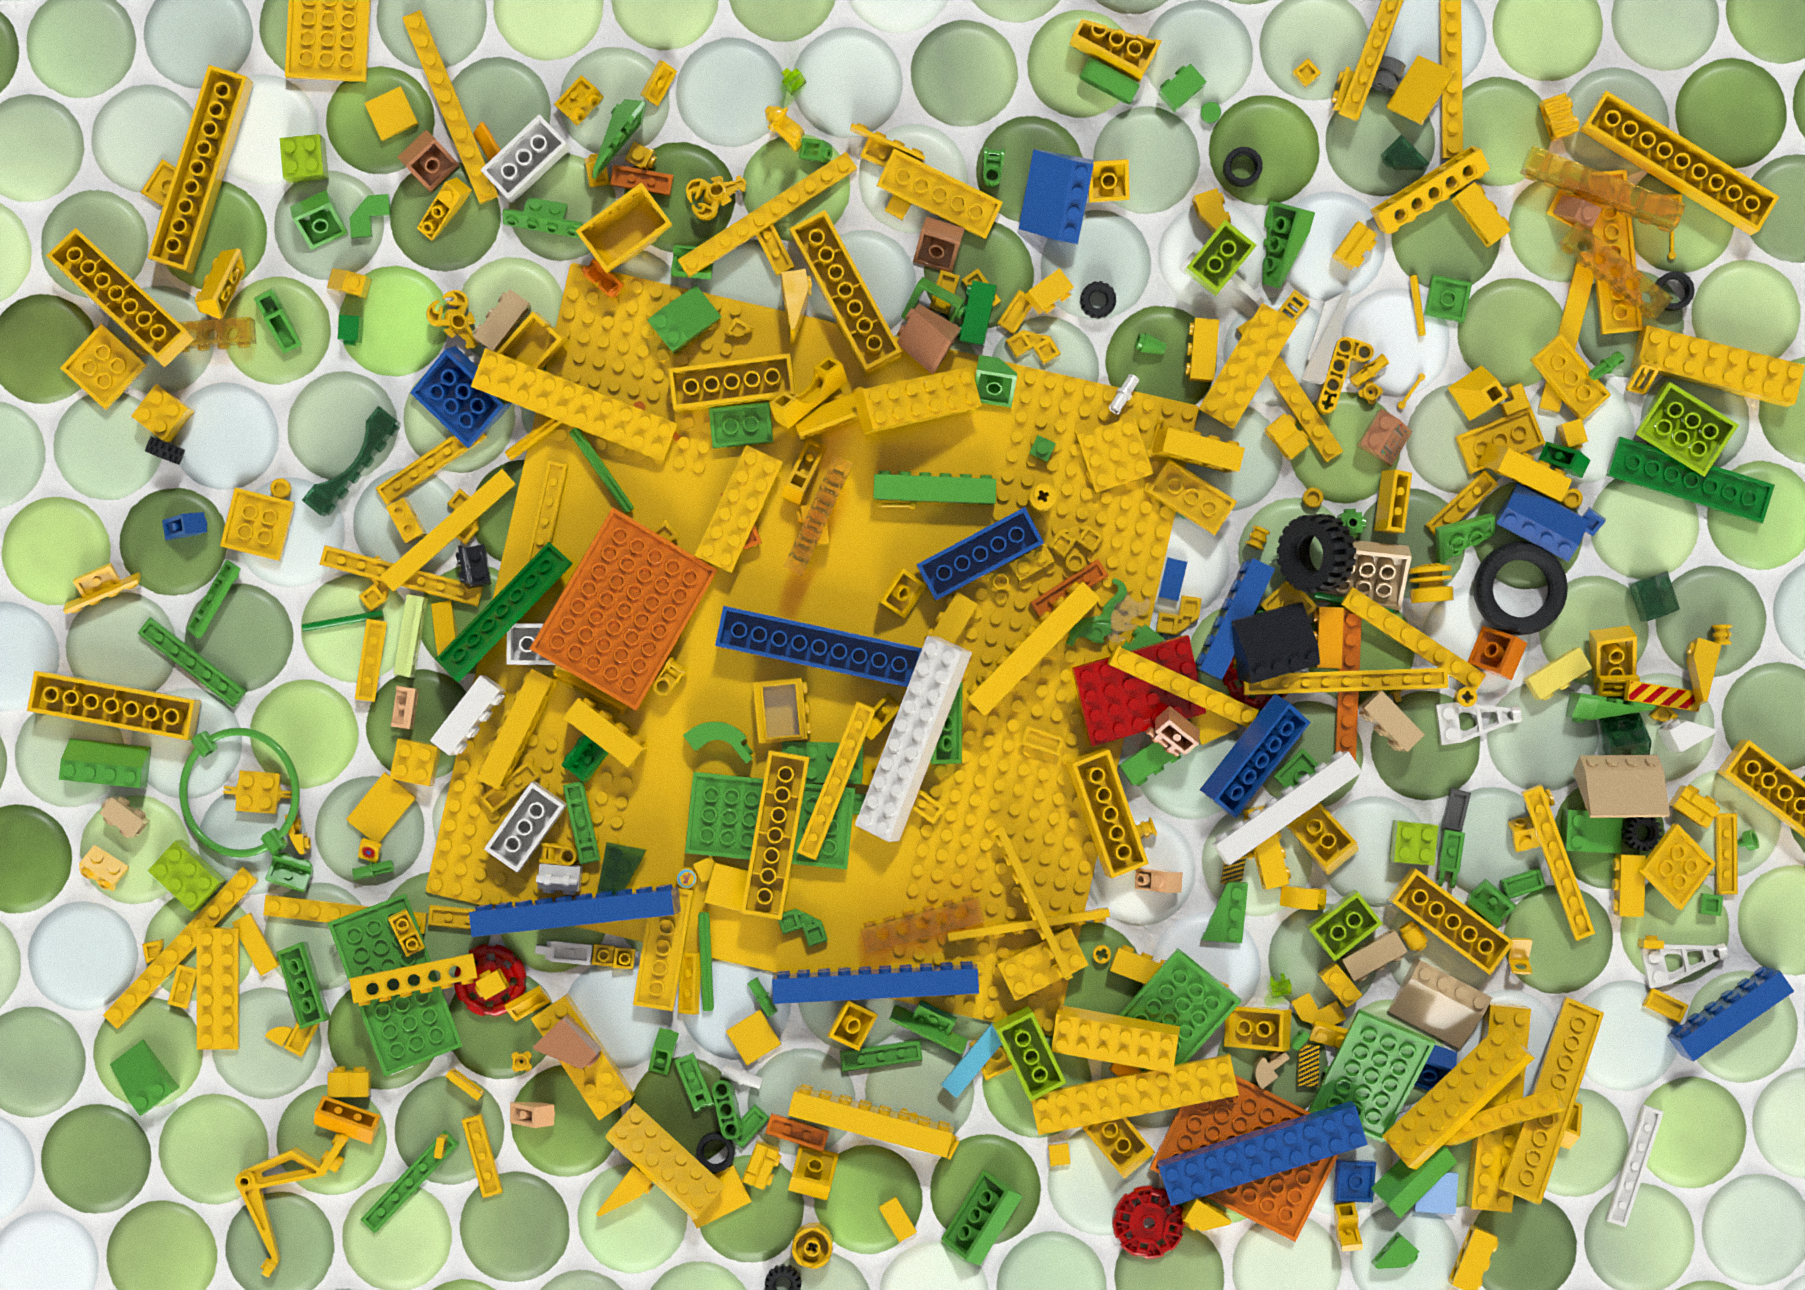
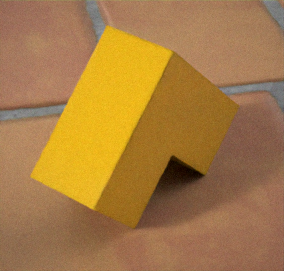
[1500,383,1531,417]

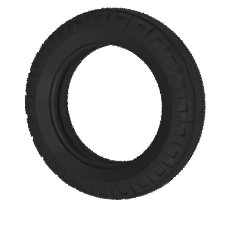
[1473,542,1568,635]

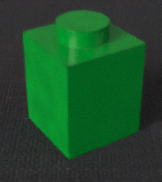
[337,315,364,346]

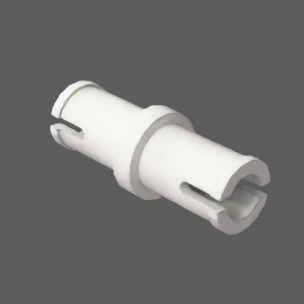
[1108,374,1139,414]
[720,1064,763,1090]

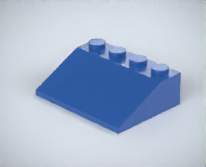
[1019,149,1094,244]
[410,346,512,448]

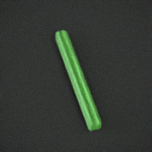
[569,428,634,514]
[698,912,714,1011]

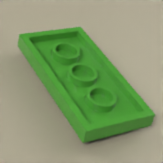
[782,741,863,784]

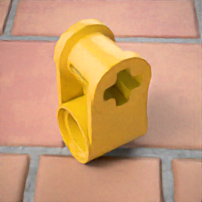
[653,657,688,696]
[538,842,579,866]

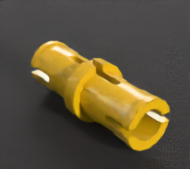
[1349,354,1390,388]

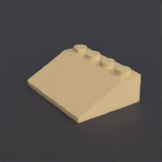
[1320,540,1412,611]
[1573,755,1670,818]
[1388,957,1492,1049]

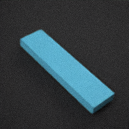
[940,1022,1001,1098]

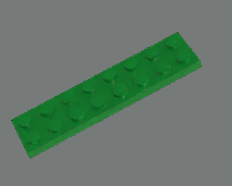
[1606,437,1775,524]
[435,542,573,682]

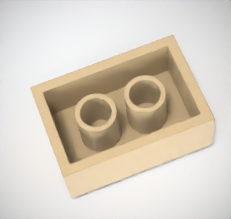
[1358,691,1425,752]

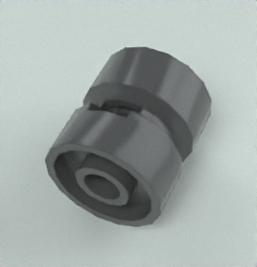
[1371,56,1406,94]

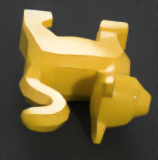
[765,105,805,153]

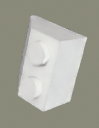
[1657,719,1717,752]

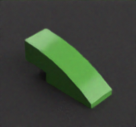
[254,288,302,354]

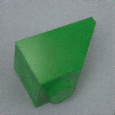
[1538,441,1591,478]

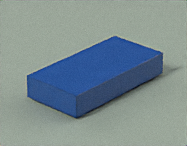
[1158,557,1188,602]

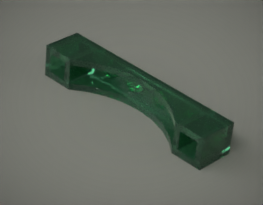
[302,406,401,517]

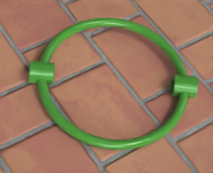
[179,728,300,858]

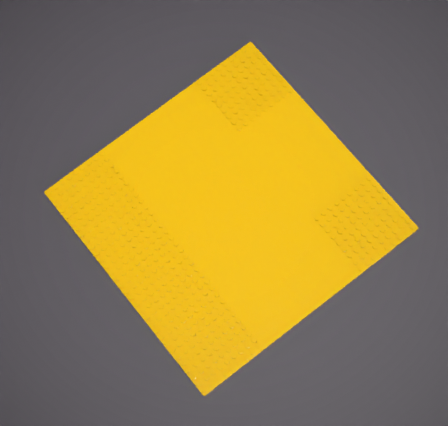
[426,263,1199,1036]

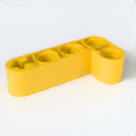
[1315,337,1374,415]

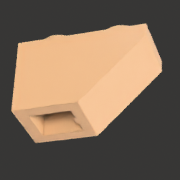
[1135,868,1183,893]

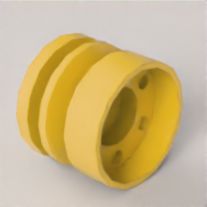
[1408,563,1454,603]

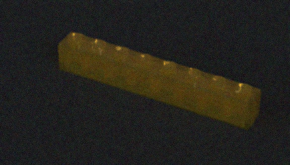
[1520,146,1686,232]

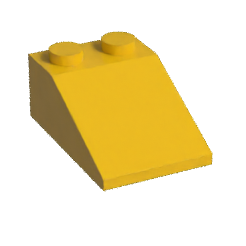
[781,269,812,344]
[1589,625,1637,692]
[1286,802,1359,875]
[1224,1006,1292,1052]
[1082,1118,1155,1179]

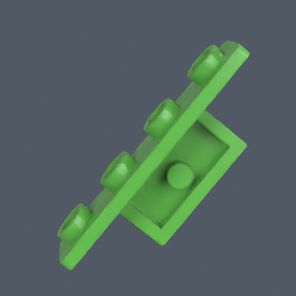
[502,197,583,238]
[889,1000,968,1055]

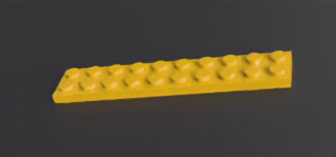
[471,348,678,461]
[1500,997,1604,1205]
[1031,1054,1239,1135]

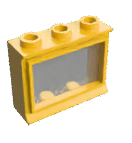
[753,678,811,744]

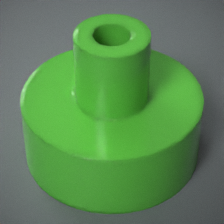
[1737,829,1759,851]

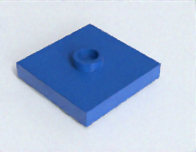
[1333,1159,1376,1203]

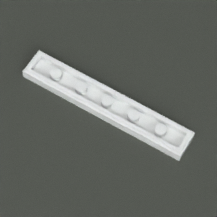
[1605,1104,1664,1227]

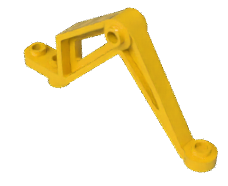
[235,1133,350,1278]

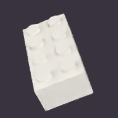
[507,623,556,665]
[430,675,506,756]
[484,781,567,873]

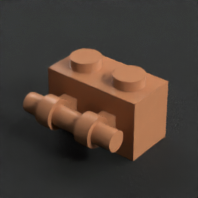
[1146,706,1200,757]

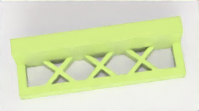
[393,594,428,678]

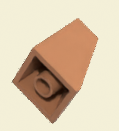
[897,304,961,374]
[533,1014,601,1069]

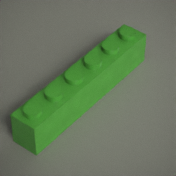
[873,471,997,505]

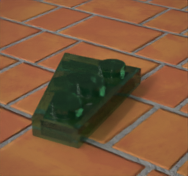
[597,842,647,894]

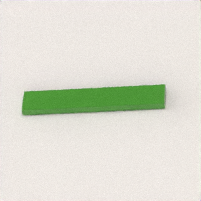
[138,617,247,707]
[360,1130,459,1233]

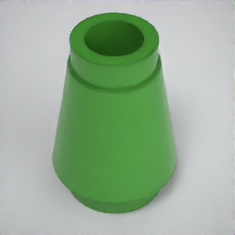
[1135,332,1166,355]

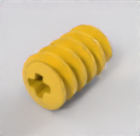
[1028,483,1056,512]

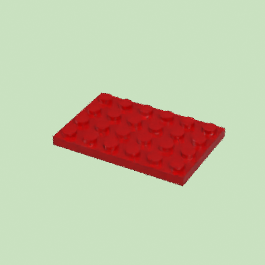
[1072,635,1206,747]

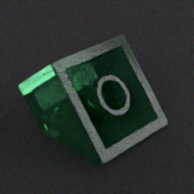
[1628,571,1680,622]

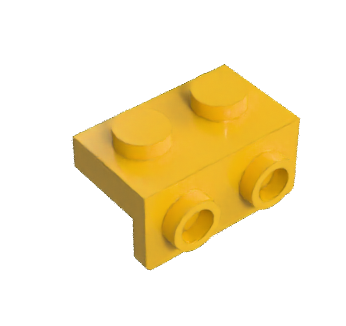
[1508,816,1540,852]
[79,844,129,892]

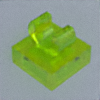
[781,68,807,96]
[1270,973,1292,999]

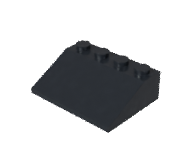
[1231,602,1320,684]

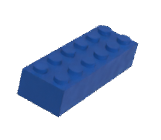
[916,507,1044,601]
[1195,558,1275,680]
[1200,694,1311,818]
[1667,966,1794,1062]

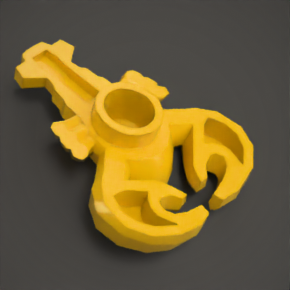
[686,175,747,221]
[426,290,478,349]

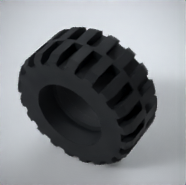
[1276,514,1356,593]

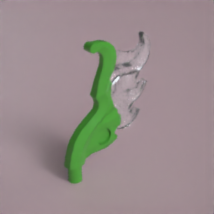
[1066,578,1150,647]

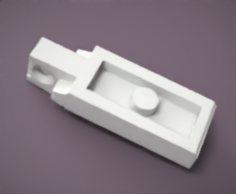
[535,940,593,965]

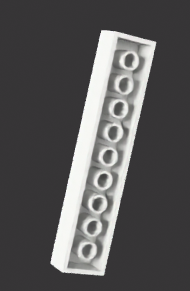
[855,636,972,842]

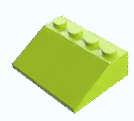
[1635,382,1739,477]

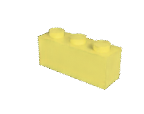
[1523,647,1592,701]

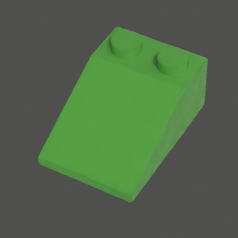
[647,285,722,355]
[1560,809,1623,853]
[110,1039,180,1116]

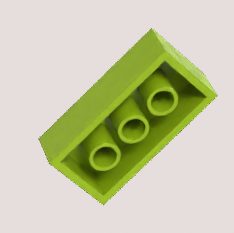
[992,1006,1066,1102]

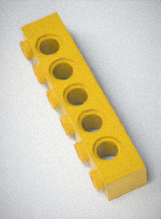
[1370,145,1490,234]
[349,953,477,1006]

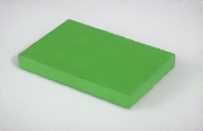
[709,402,774,449]

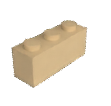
[473,289,531,352]
[1339,929,1407,982]

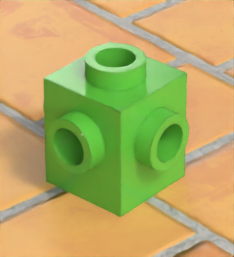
[1337,509,1366,538]

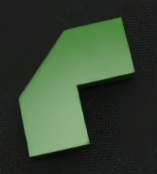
[349,194,391,239]
[778,908,828,947]

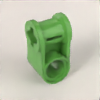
[983,147,1005,188]

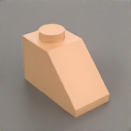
[510,1102,555,1128]

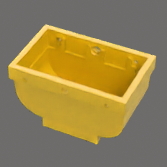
[576,182,673,273]

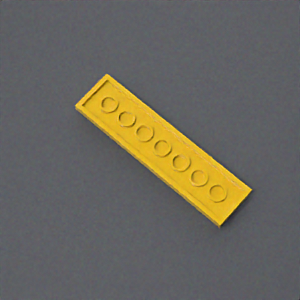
[1584,169,1643,335]

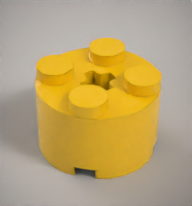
[792,1222,833,1269]

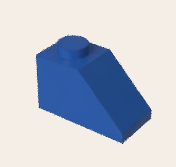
[162,512,207,540]

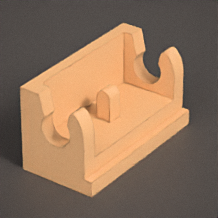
[390,686,420,729]

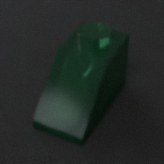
[1380,134,1430,170]

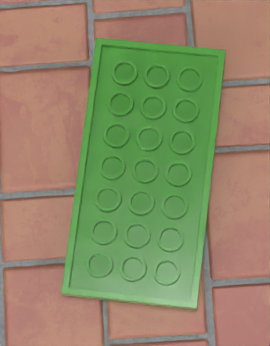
[685,772,855,869]
[328,893,463,1077]

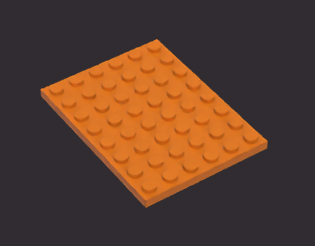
[529,507,718,711]
[1149,1058,1339,1242]

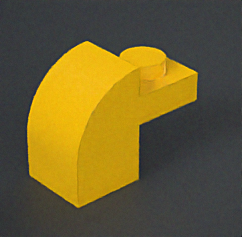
[1280,885,1327,910]
[1334,1202,1363,1252]

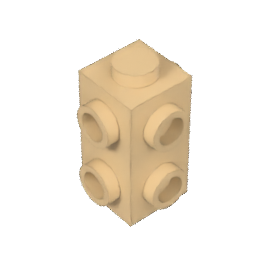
[99,796,150,838]

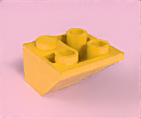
[1447,365,1509,421]

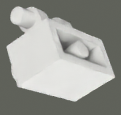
[536,863,583,895]

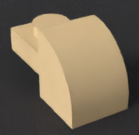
[1253,1051,1290,1089]

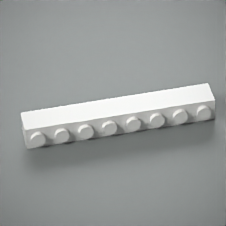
[1212,750,1362,865]

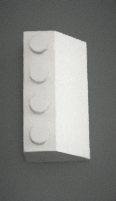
[481,114,571,204]

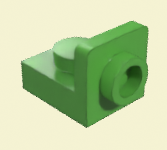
[799,138,833,164]

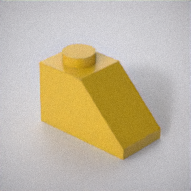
[327,268,372,299]
[866,693,901,740]

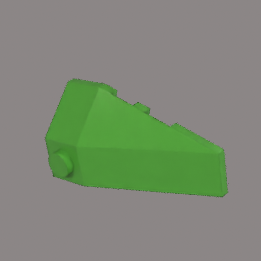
[592,99,646,179]
[1263,200,1315,289]
[1566,693,1655,723]

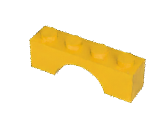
[769,356,848,429]

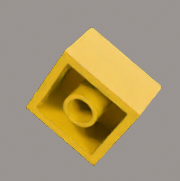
[131,384,194,443]
[389,738,441,787]

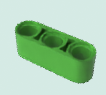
[1079,58,1140,104]
[712,1080,743,1139]

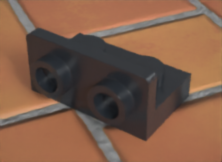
[456,544,492,589]

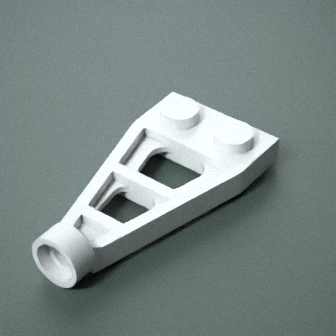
[1435,702,1522,745]
[1640,943,1728,988]

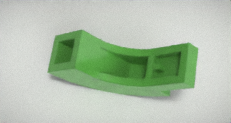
[683,721,754,764]

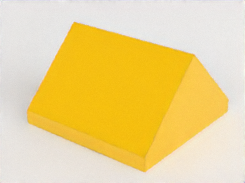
[1088,159,1130,203]
[879,567,927,619]

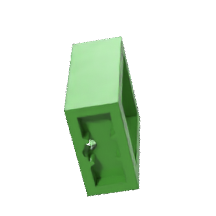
[901,277,965,323]

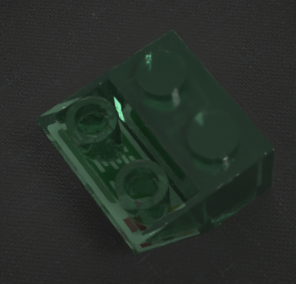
[1599,713,1652,755]

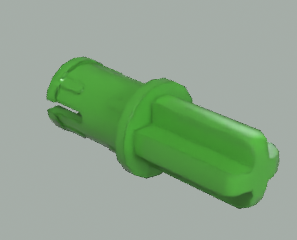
[1588,351,1625,380]
[352,860,394,881]
[747,977,777,1017]

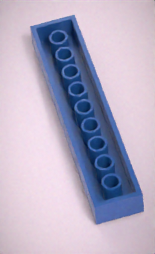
[715,606,922,687]
[469,884,681,937]
[772,961,979,1004]
[1157,1101,1368,1206]

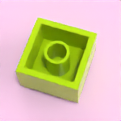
[279,134,329,183]
[1389,820,1438,866]

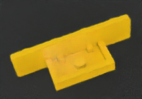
[850,123,926,168]
[63,563,141,614]

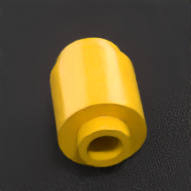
[1399,920,1428,952]

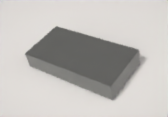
[1441,788,1471,832]

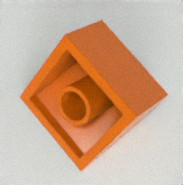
[1467,626,1527,681]

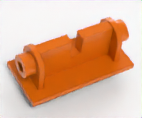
[582,258,624,298]

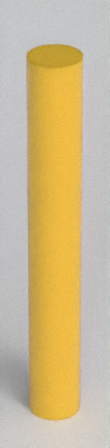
[1409,275,1426,336]

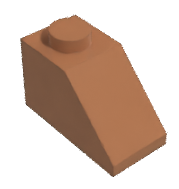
[1553,195,1602,231]

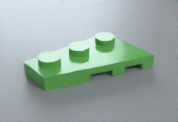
[1435,513,1495,565]
[1201,881,1248,943]

